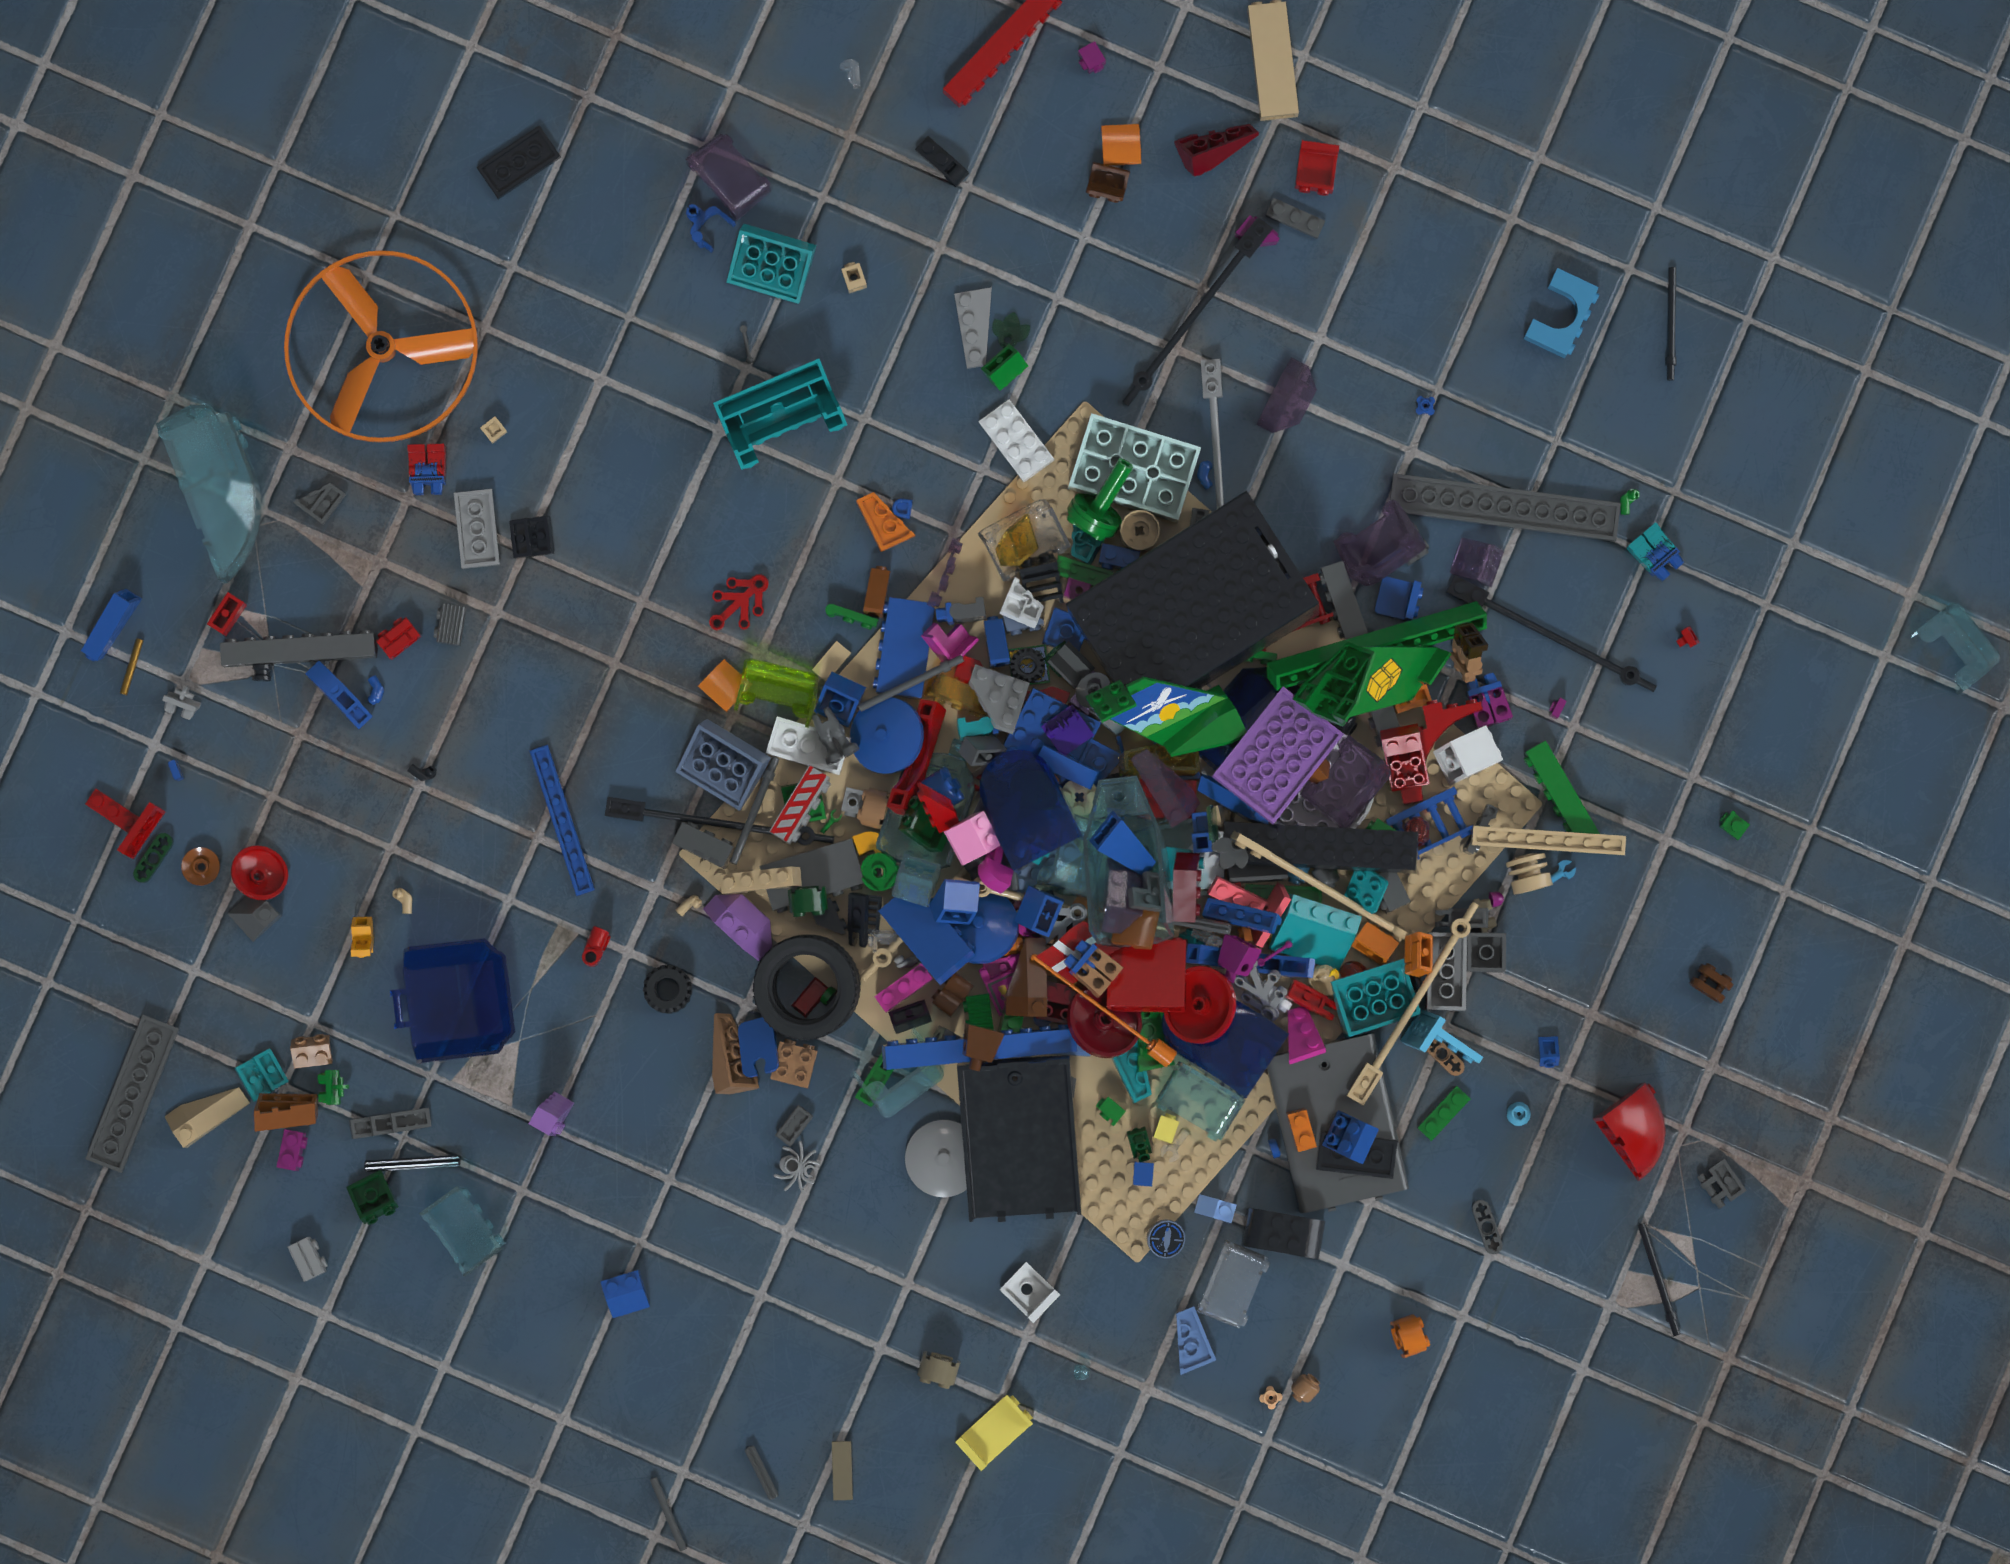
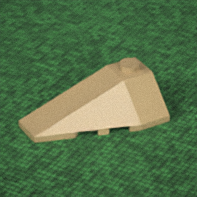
[164,1087,250,1148]

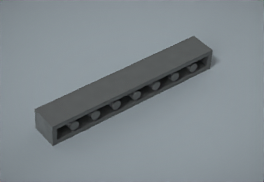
[220,630,377,668]

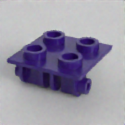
[1041,704,1094,755]

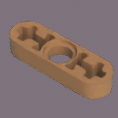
[1426,1039,1465,1076]

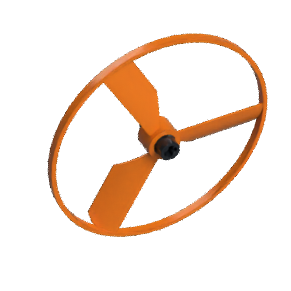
[284,250,478,443]

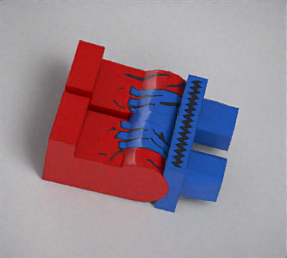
[407,444,446,495]

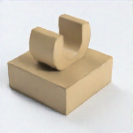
[480,416,507,444]

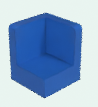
[1133,1162,1154,1187]

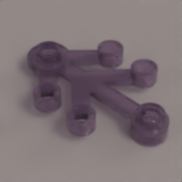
[927,538,963,608]

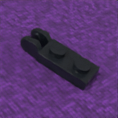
[847,892,869,948]

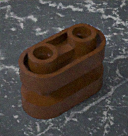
[1689,963,1734,1004]

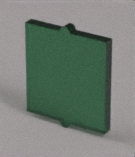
[1206,805,1218,843]

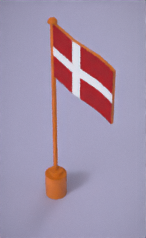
[1031,921,1177,1067]

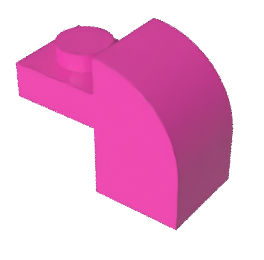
[978,846,1014,894]

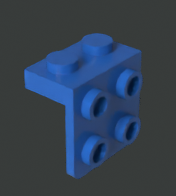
[1375,576,1424,621]

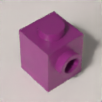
[1078,41,1106,74]

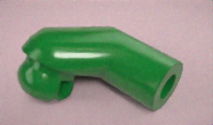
[1620,489,1640,515]

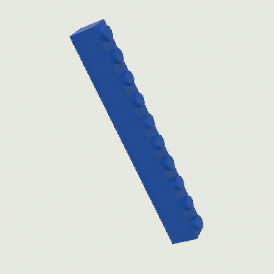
[882,1024,1077,1070]

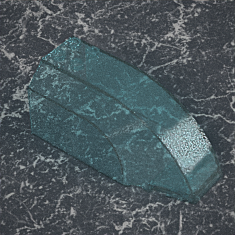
[161,412,261,584]
[1083,776,1174,948]

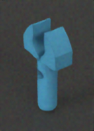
[1551,860,1576,883]

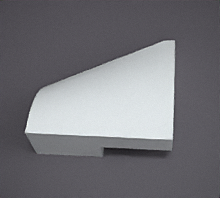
[999,577,1044,629]

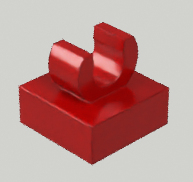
[1676,626,1700,648]

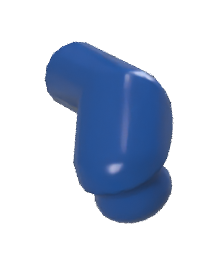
[1197,460,1213,490]
[368,675,384,705]

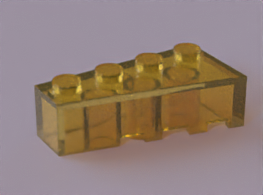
[1118,743,1200,776]

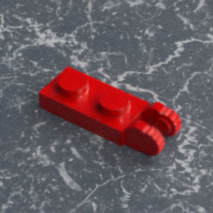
[1285,979,1337,1021]

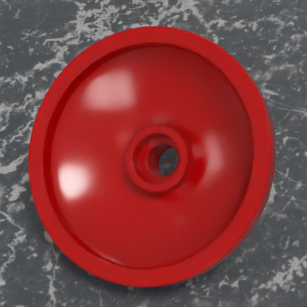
[231,846,288,900]

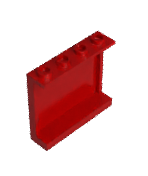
[1107,937,1187,1012]

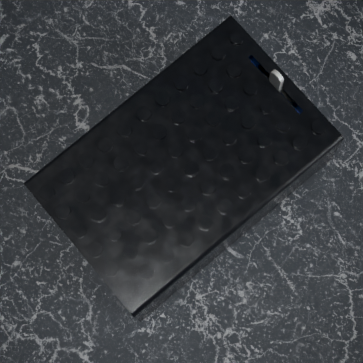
[1066,491,1319,689]

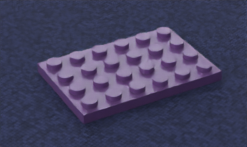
[1212,687,1344,825]

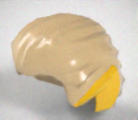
[1308,965,1341,996]

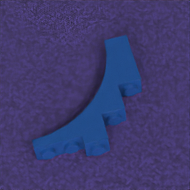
[1186,944,1315,978]

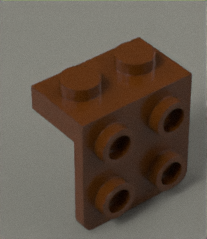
[1086,162,1130,203]

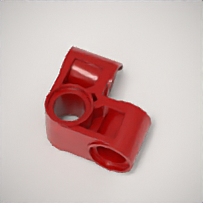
[582,926,611,967]

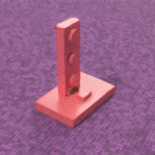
[1207,876,1291,948]

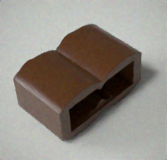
[931,973,974,1017]

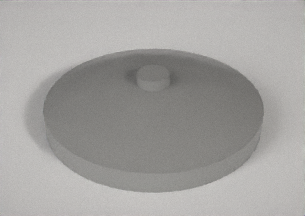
[905,1120,967,1197]

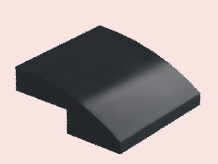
[509,516,554,559]

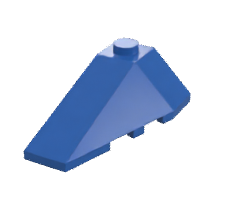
[1197,774,1269,824]

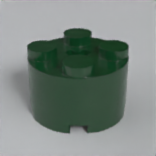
[788,886,828,917]

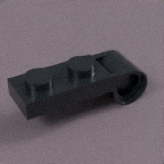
[915,136,969,187]

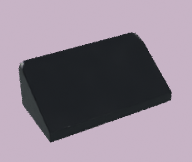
[888,999,932,1034]

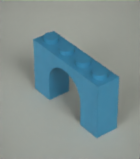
[1523,268,1600,358]

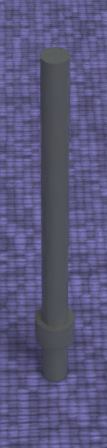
[858,655,964,712]
[730,757,780,865]

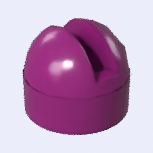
[1488,891,1504,907]

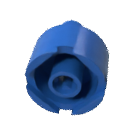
[921,766,965,806]

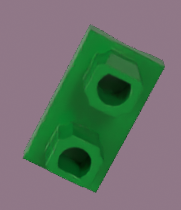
[318,1070,349,1105]

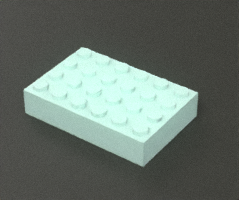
[1068,413,1201,523]

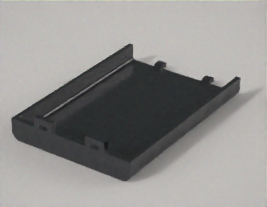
[957,1055,1081,1222]

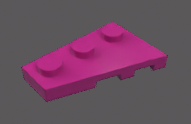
[1288,1006,1326,1064]

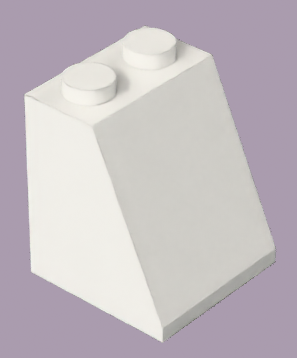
[1433,726,1503,786]

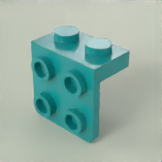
[1344,870,1388,914]

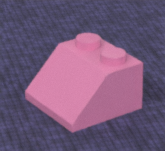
[944,811,1002,865]

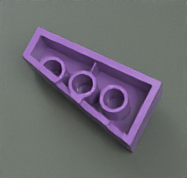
[528,1091,574,1136]

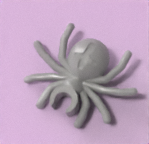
[773,1141,820,1192]

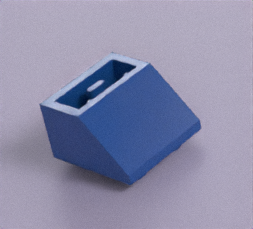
[930,879,980,925]
[1014,885,1064,937]
[1322,1110,1379,1164]

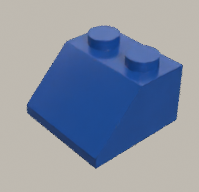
[814,672,866,728]
[600,1270,650,1318]

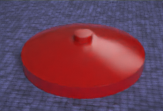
[1164,966,1236,1044]

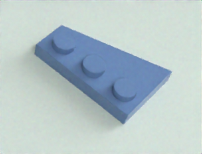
[1176,1306,1216,1375]

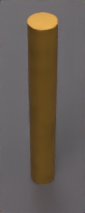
[120,638,144,695]

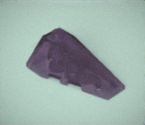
[1130,749,1200,828]

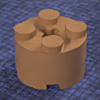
[857,788,892,830]

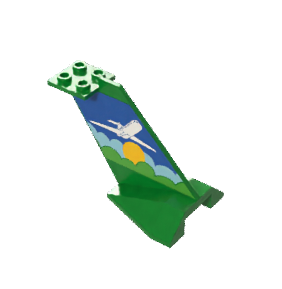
[1085,677,1247,757]

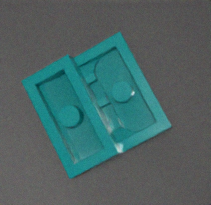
[235,1048,289,1102]

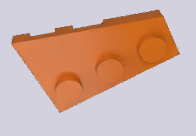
[856,492,916,552]

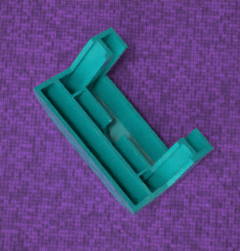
[713,359,847,470]

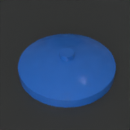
[850,697,924,774]
[949,893,1019,964]

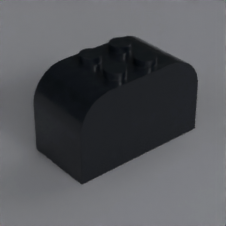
[1241,1208,1325,1260]

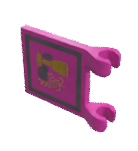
[979,954,1017,1016]

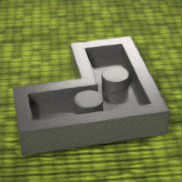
[1128,871,1165,912]

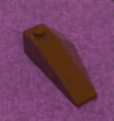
[1005,938,1047,1017]

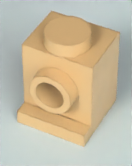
[841,262,867,294]

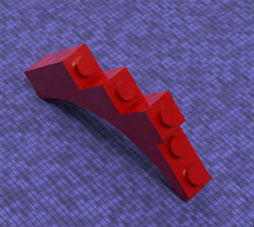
[1401,699,1483,805]

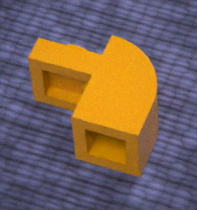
[852,831,888,856]
[351,917,374,958]

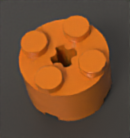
[1390,1314,1430,1358]

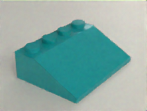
[727,224,817,304]
[1269,894,1362,971]
[1331,959,1421,1038]

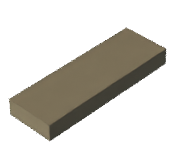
[832,1441,853,1501]

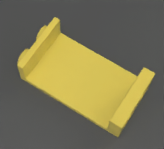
[955,1395,1033,1471]

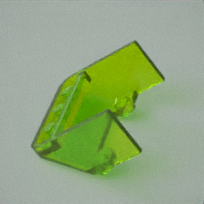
[734,658,819,728]

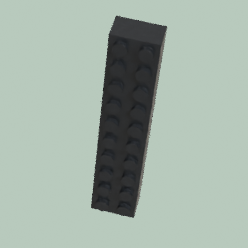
[1223,822,1419,874]

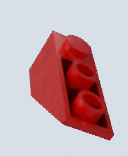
[917,782,960,833]

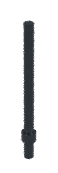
[1665,267,1677,381]
[1638,1223,1681,1337]

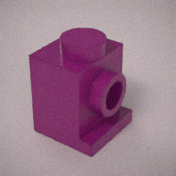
[1063,577,1091,600]

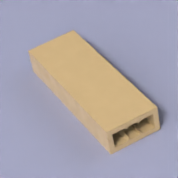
[1247,0,1299,121]

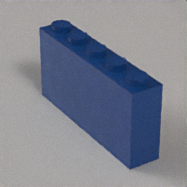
[873,597,935,700]
[879,881,976,985]

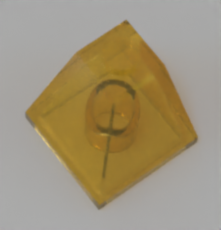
[995,514,1039,566]

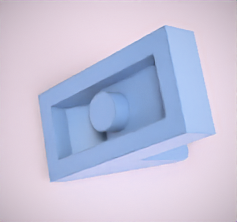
[1194,1194,1237,1223]

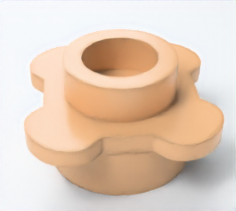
[1259,1386,1282,1409]

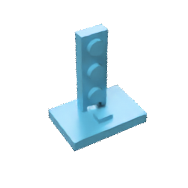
[1400,1009,1483,1063]

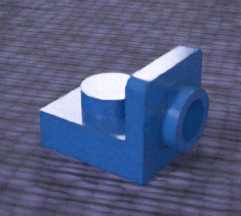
[1538,1036,1560,1068]

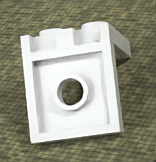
[1000,1262,1060,1323]

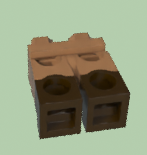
[1450,622,1488,683]

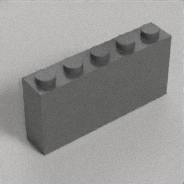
[759,838,864,913]

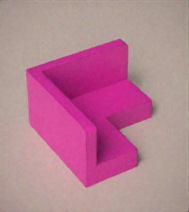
[921,623,979,662]

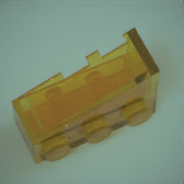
[924,674,987,718]

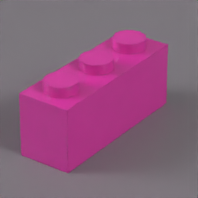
[874,963,933,1013]

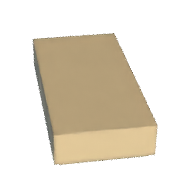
[812,641,851,682]

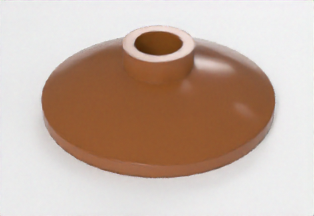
[181,847,220,886]

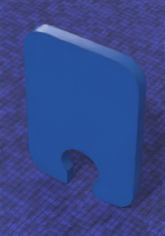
[738,1017,779,1078]

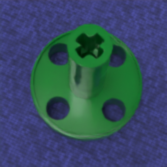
[1067,458,1133,541]

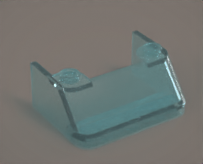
[851,1027,944,1118]

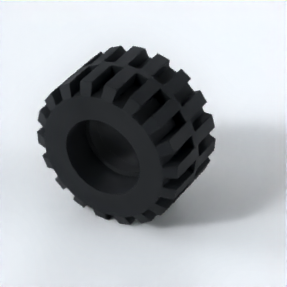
[643,965,692,1014]

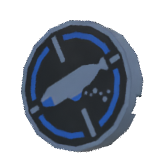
[1147,1219,1185,1258]

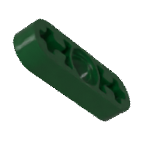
[133,833,174,883]

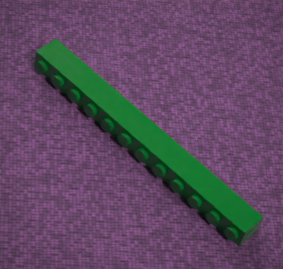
[1267,601,1487,691]

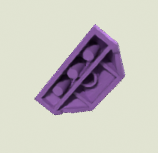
[703,894,772,961]

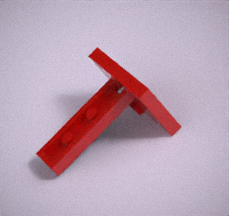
[85,789,166,859]

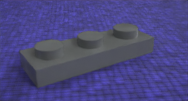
[1266,198,1325,239]

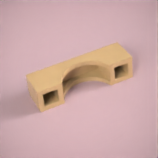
[720,866,802,894]

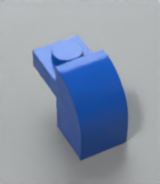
[1192,811,1216,853]

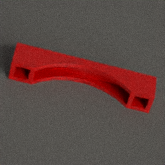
[954,655,1070,704]
[887,699,946,815]

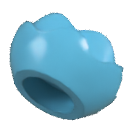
[1507,1102,1531,1126]

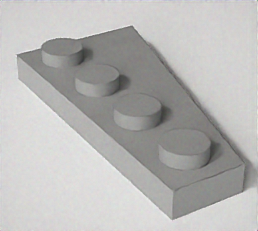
[954,287,992,369]

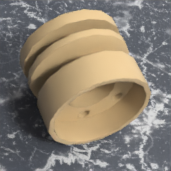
[1119,510,1160,552]
[1506,853,1553,895]

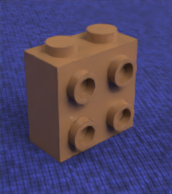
[770,1039,818,1089]

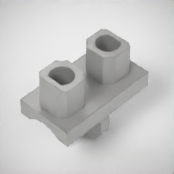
[162,685,201,720]

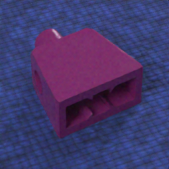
[1218,934,1262,983]

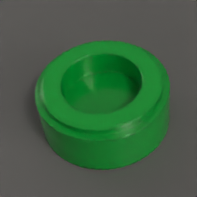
[820,986,837,1006]

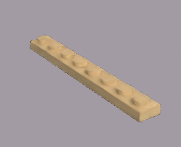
[1471,826,1626,855]

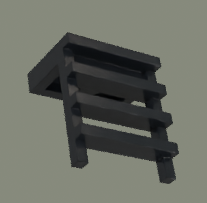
[1016,552,1064,604]

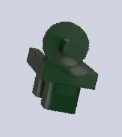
[1127,1126,1152,1162]

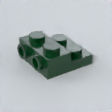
[346,1170,399,1225]

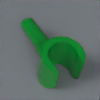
[820,809,842,834]

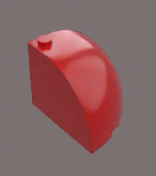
[1593,1082,1666,1181]

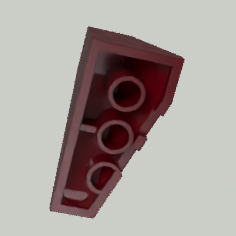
[1174,124,1259,177]

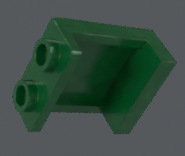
[898,795,947,852]

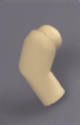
[392,888,412,914]
[675,895,702,916]

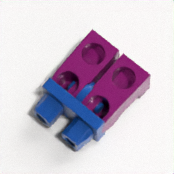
[1466,673,1513,730]

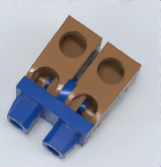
[1063,940,1123,998]

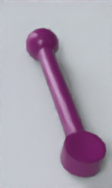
[1257,941,1292,967]

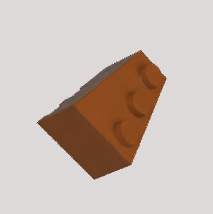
[254,1093,318,1132]

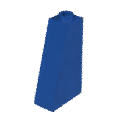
[81,589,142,661]
[1089,811,1156,875]

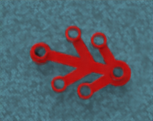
[709,574,769,631]

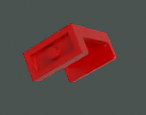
[1295,140,1340,196]

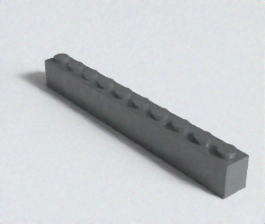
[1318,561,1400,750]

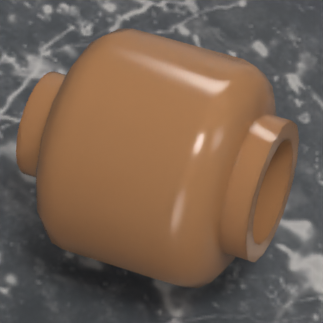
[1291,1373,1320,1403]

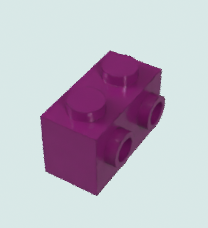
[276,1129,308,1171]

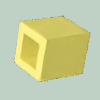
[1153,1113,1179,1144]

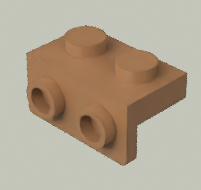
[290,1034,333,1069]

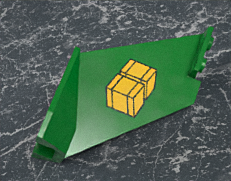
[1293,642,1451,727]

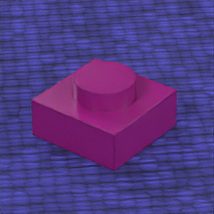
[1549,698,1567,719]

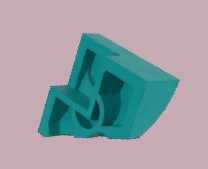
[1071,525,1104,565]

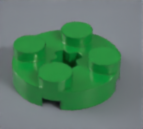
[861,852,900,891]

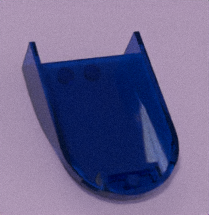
[980,750,1087,875]
[1162,1000,1289,1099]

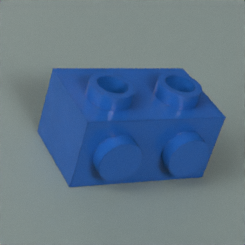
[1098,543,1140,570]

